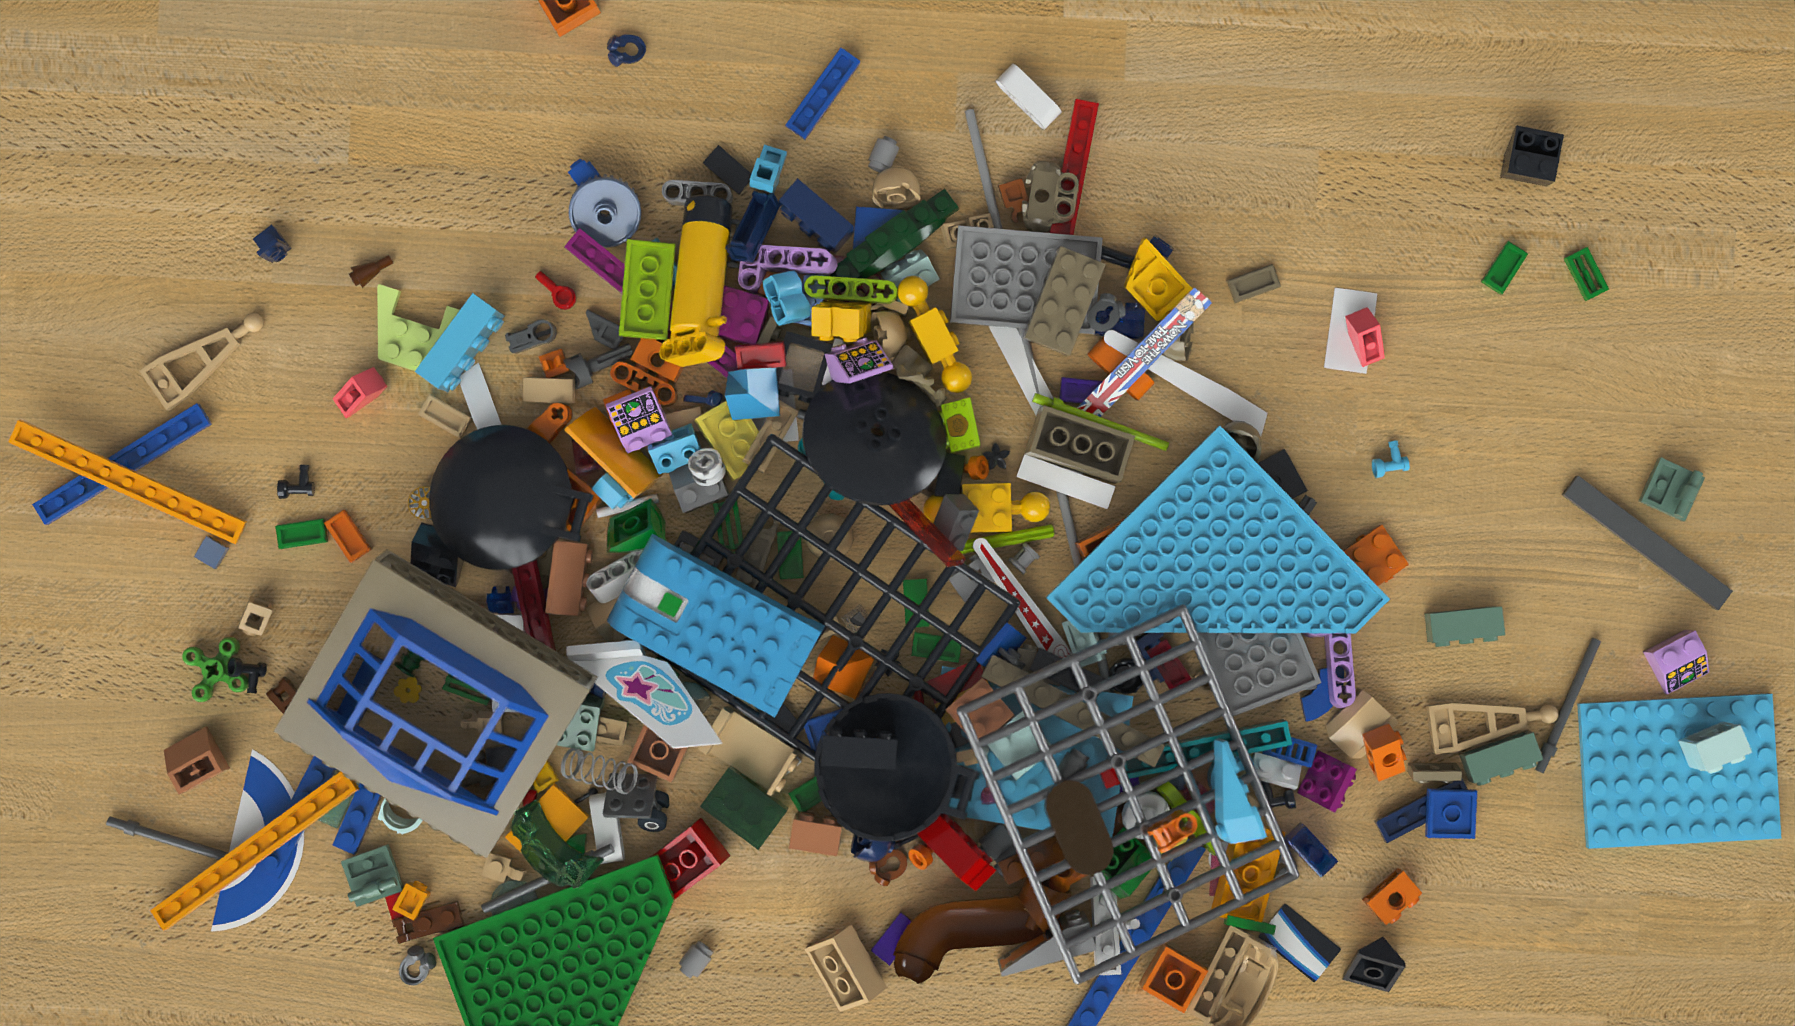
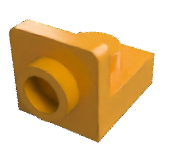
[392,880,431,921]

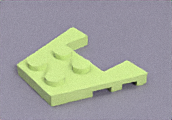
[377,284,460,371]

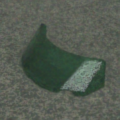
[511,800,604,889]

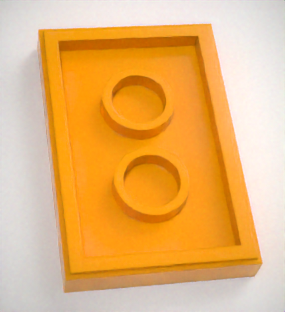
[505,784,590,870]

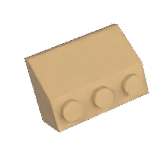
[805,924,887,1012]

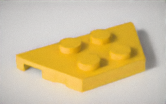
[1124,237,1192,321]

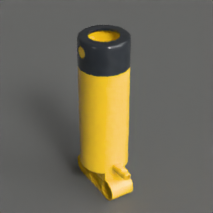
[659,195,733,367]

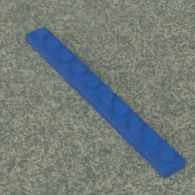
[256,654,386,879]
[1066,838,1206,1026]

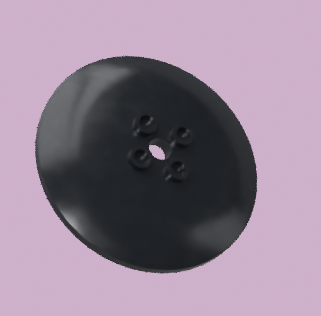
[802,372,947,505]

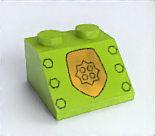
[938,397,980,453]

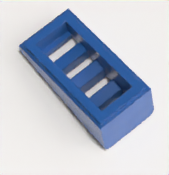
[1262,737,1317,768]

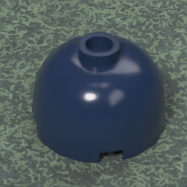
[851,834,895,862]

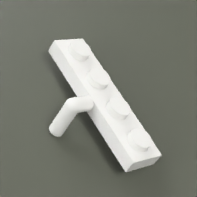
[1090,876,1140,975]

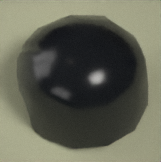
[1108,658,1143,694]

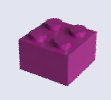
[718,285,771,345]

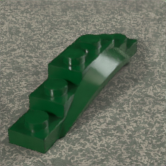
[830,189,959,292]

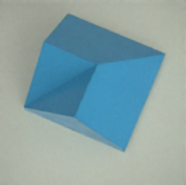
[725,368,780,420]

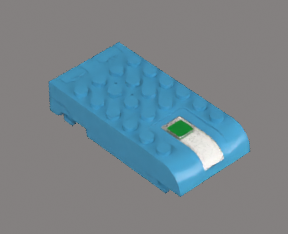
[607,534,825,717]

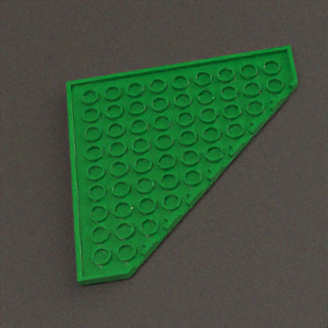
[433,854,675,1026]

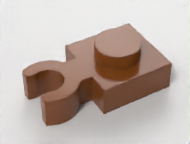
[998,178,1029,223]

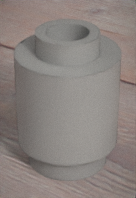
[868,136,899,173]
[679,940,714,978]

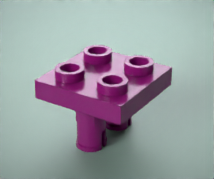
[1297,750,1357,813]

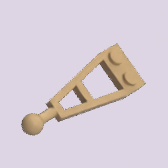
[139,313,264,411]
[1426,703,1558,754]

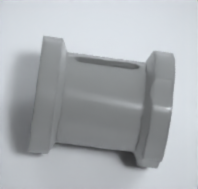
[1008,543,1040,575]

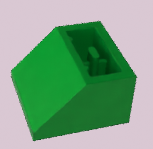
[1102,827,1152,899]

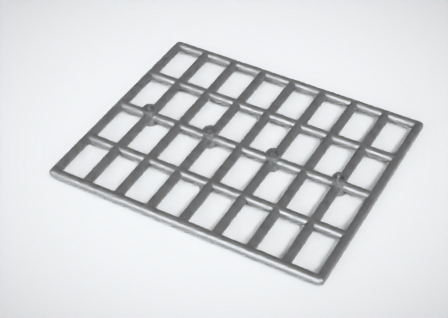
[956,604,1299,985]

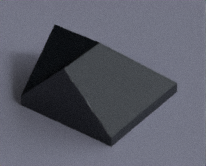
[1342,937,1406,992]

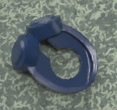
[607,34,646,67]
[683,390,723,407]

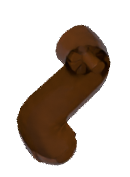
[893,877,1072,984]

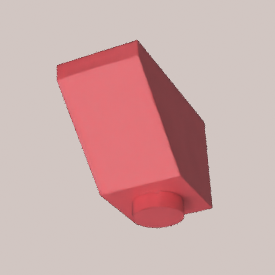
[1345,307,1385,367]
[333,367,388,418]

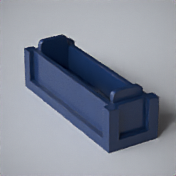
[725,191,780,263]

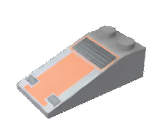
[997,910,1096,977]

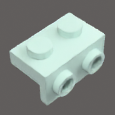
[880,249,940,303]
[1062,621,1107,667]

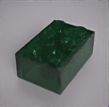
[700,765,788,850]

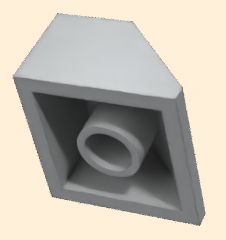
[669,464,729,513]

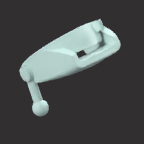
[378,799,423,835]

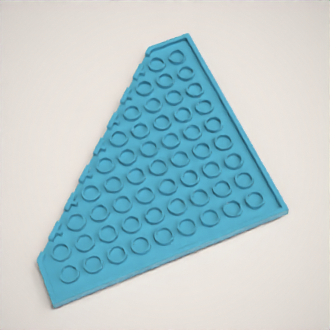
[1046,426,1390,634]

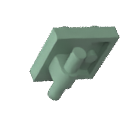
[1639,457,1705,521]
[341,844,404,907]

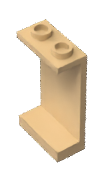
[698,706,800,796]

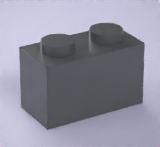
[929,494,979,551]

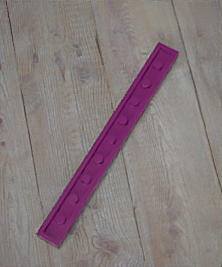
[564,228,738,378]

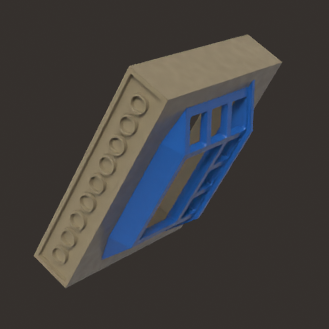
[274,550,598,858]

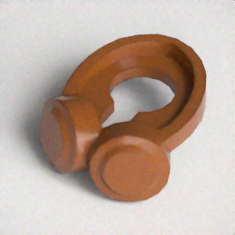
[869,849,907,886]

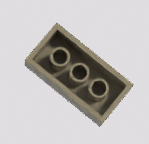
[1023,246,1106,356]
[1025,405,1135,484]

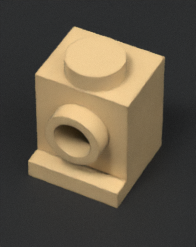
[238,595,274,636]

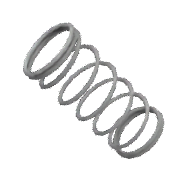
[561,748,638,794]

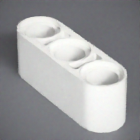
[996,64,1062,129]
[586,550,643,603]
[589,793,625,864]

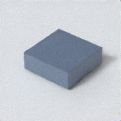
[194,536,229,569]

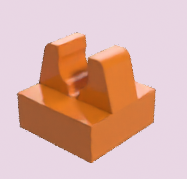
[539,349,571,378]

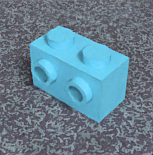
[647,423,702,474]

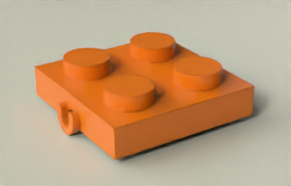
[1343,525,1409,586]

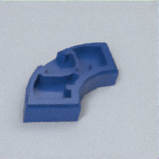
[1300,666,1344,722]

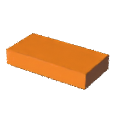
[324,510,372,563]

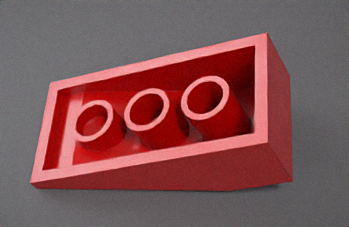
[650,818,731,899]

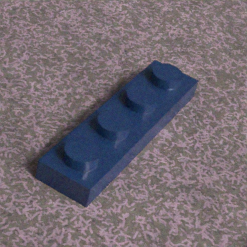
[1374,779,1467,843]

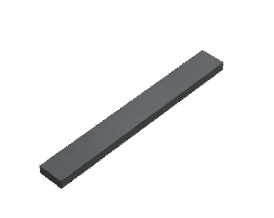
[1562,476,1733,610]

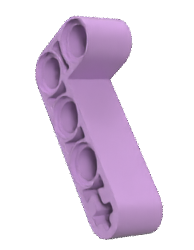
[738,245,837,294]
[1302,633,1356,708]

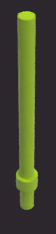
[1032,393,1169,451]

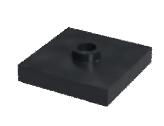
[1257,449,1308,499]

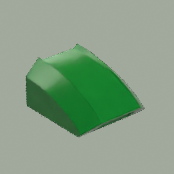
[606,499,667,553]

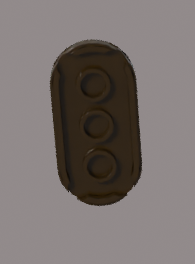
[1044,779,1113,875]

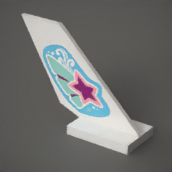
[566,640,722,748]

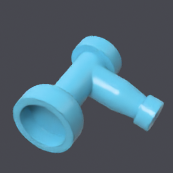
[1372,441,1410,478]

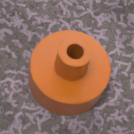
[964,455,989,480]
[908,844,934,870]

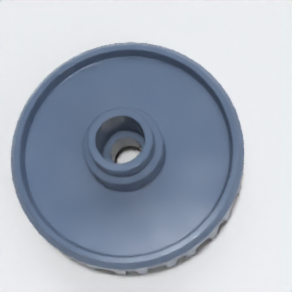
[569,174,641,247]

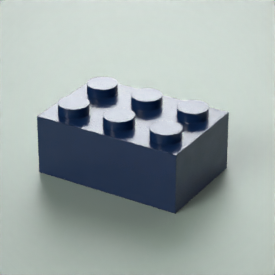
[779,178,854,254]

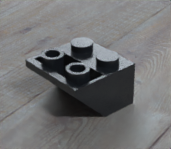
[1500,125,1564,187]
[410,522,464,587]

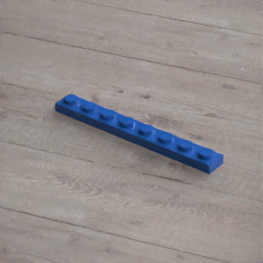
[32,403,212,525]

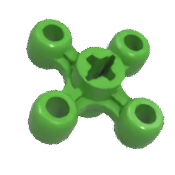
[182,637,248,702]

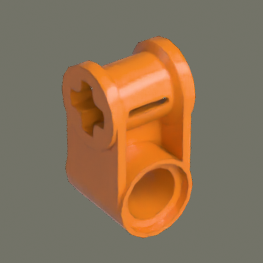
[527,403,573,443]
[1147,810,1197,853]

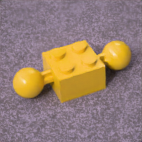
[897,276,972,393]
[923,483,1050,533]

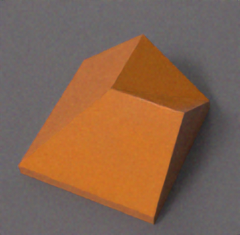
[813,635,875,699]

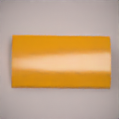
[565,407,663,498]
[1211,825,1286,922]

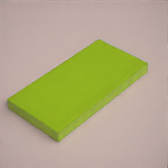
[619,239,676,340]

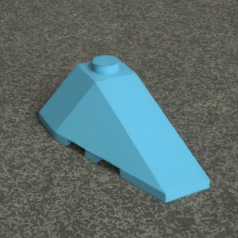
[1214,738,1267,844]

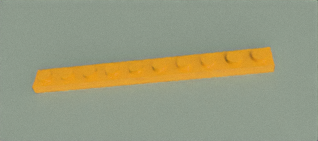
[8,420,247,544]
[150,771,359,931]

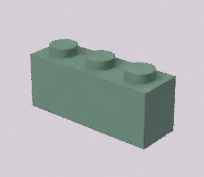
[1424,606,1505,647]
[1459,731,1543,786]

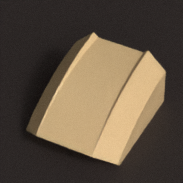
[1326,689,1399,758]

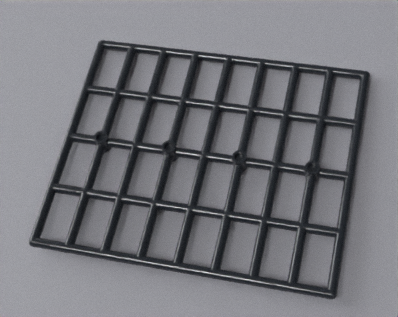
[642,434,1020,762]

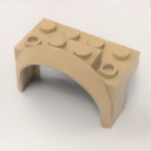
[1187,926,1279,1026]

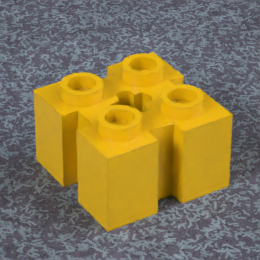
[812,300,871,342]

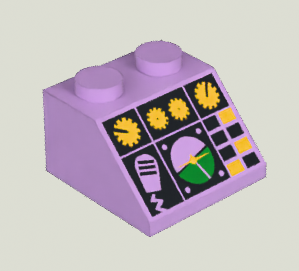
[825,337,893,383]
[606,386,672,453]
[1643,630,1709,695]

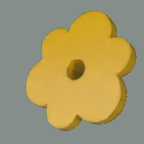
[394,677,422,703]

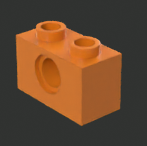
[630,338,684,384]
[1362,723,1407,782]
[1362,868,1422,925]

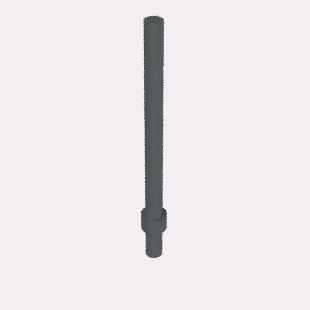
[1535,638,1601,774]
[106,816,228,860]
[481,844,614,913]

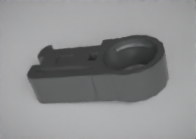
[505,319,557,354]

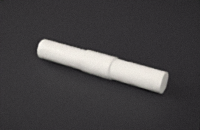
[596,493,659,518]

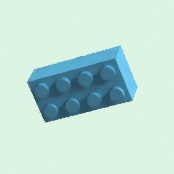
[415,293,505,392]

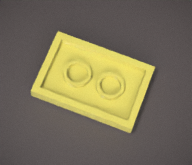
[694,401,774,482]

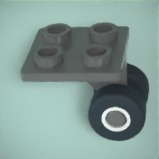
[602,773,669,832]

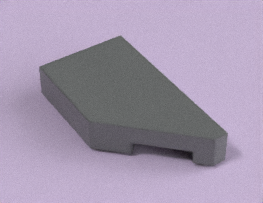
[586,310,624,349]

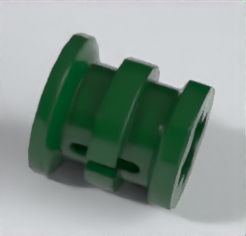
[394,648,425,677]

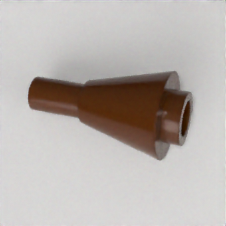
[349,255,393,288]

